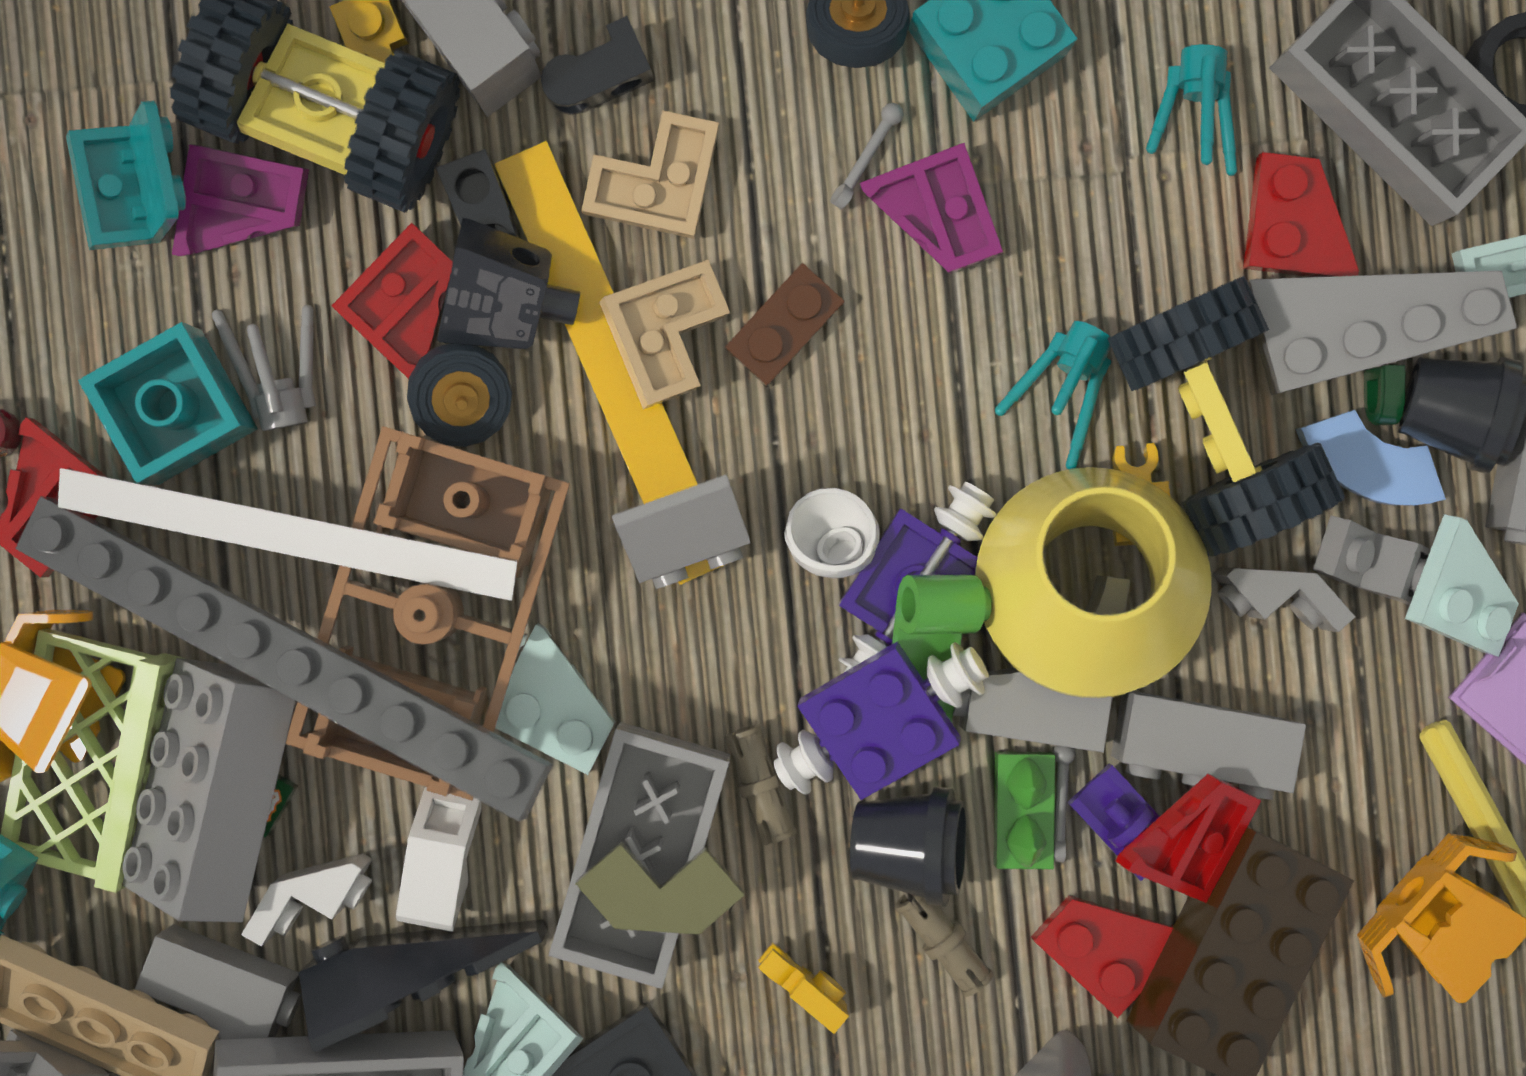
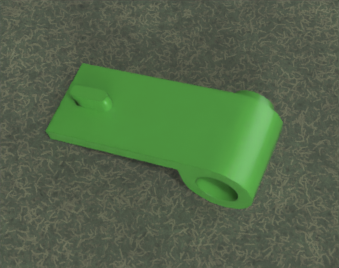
[892,575,992,722]

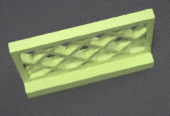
[1,628,185,893]

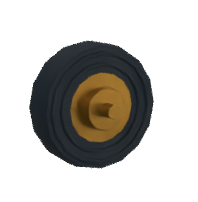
[806,0,910,68]
[407,343,513,447]

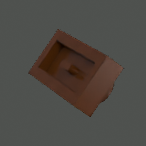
[725,262,845,387]

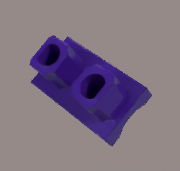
[1067,763,1160,881]

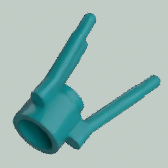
[1146,44,1237,176]
[995,321,1112,469]

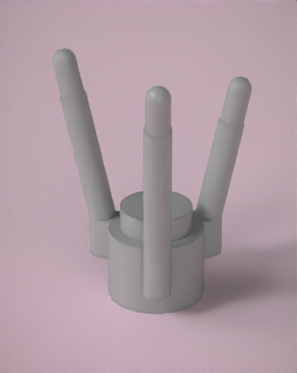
[212,305,316,431]

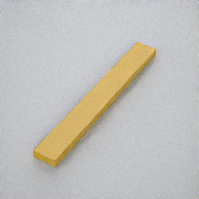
[494,141,724,585]

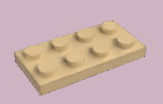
[0,935,220,1076]

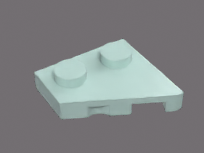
[1405,514,1519,657]
[495,624,615,775]
[463,962,584,1076]

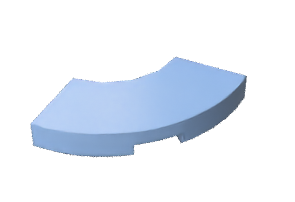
[1295,410,1446,506]

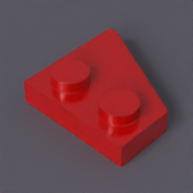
[331,222,453,379]
[0,417,108,578]

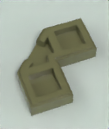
[575,841,745,935]

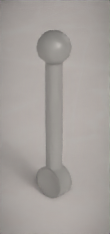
[830,103,904,209]
[1053,746,1076,863]

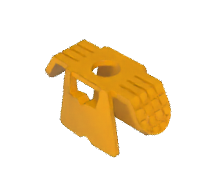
[0,609,126,782]
[1357,833,1526,1003]

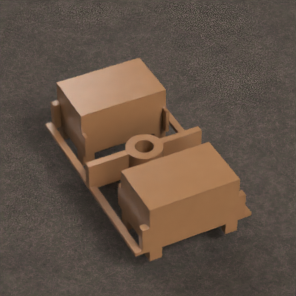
[285,426,570,801]

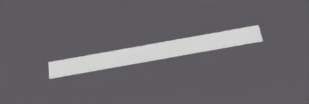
[58,468,517,601]

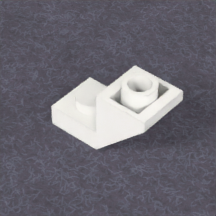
[396,787,482,932]
[241,853,373,946]

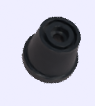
[1397,357,1526,474]
[850,787,967,906]

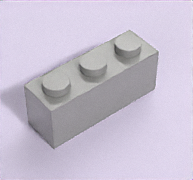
[1111,691,1306,800]

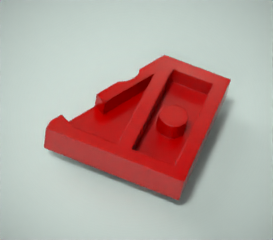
[1243,152,1359,277]
[1115,774,1261,903]
[1031,895,1174,1018]

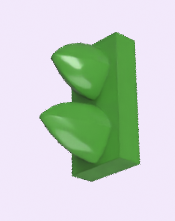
[993,752,1055,869]

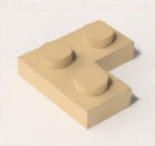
[581,110,719,239]
[599,260,730,410]

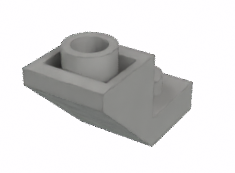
[1313,516,1431,605]
[1212,567,1355,632]

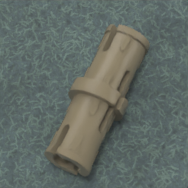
[725,724,797,845]
[895,894,993,997]

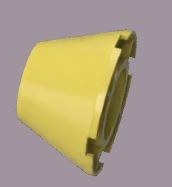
[975,467,1211,698]

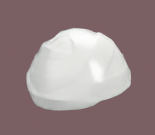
[784,488,880,579]

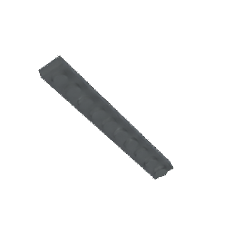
[15,496,553,822]

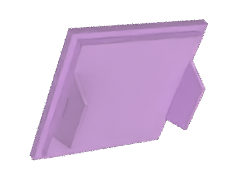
[1448,612,1526,766]

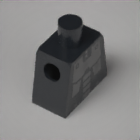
[437,218,580,349]

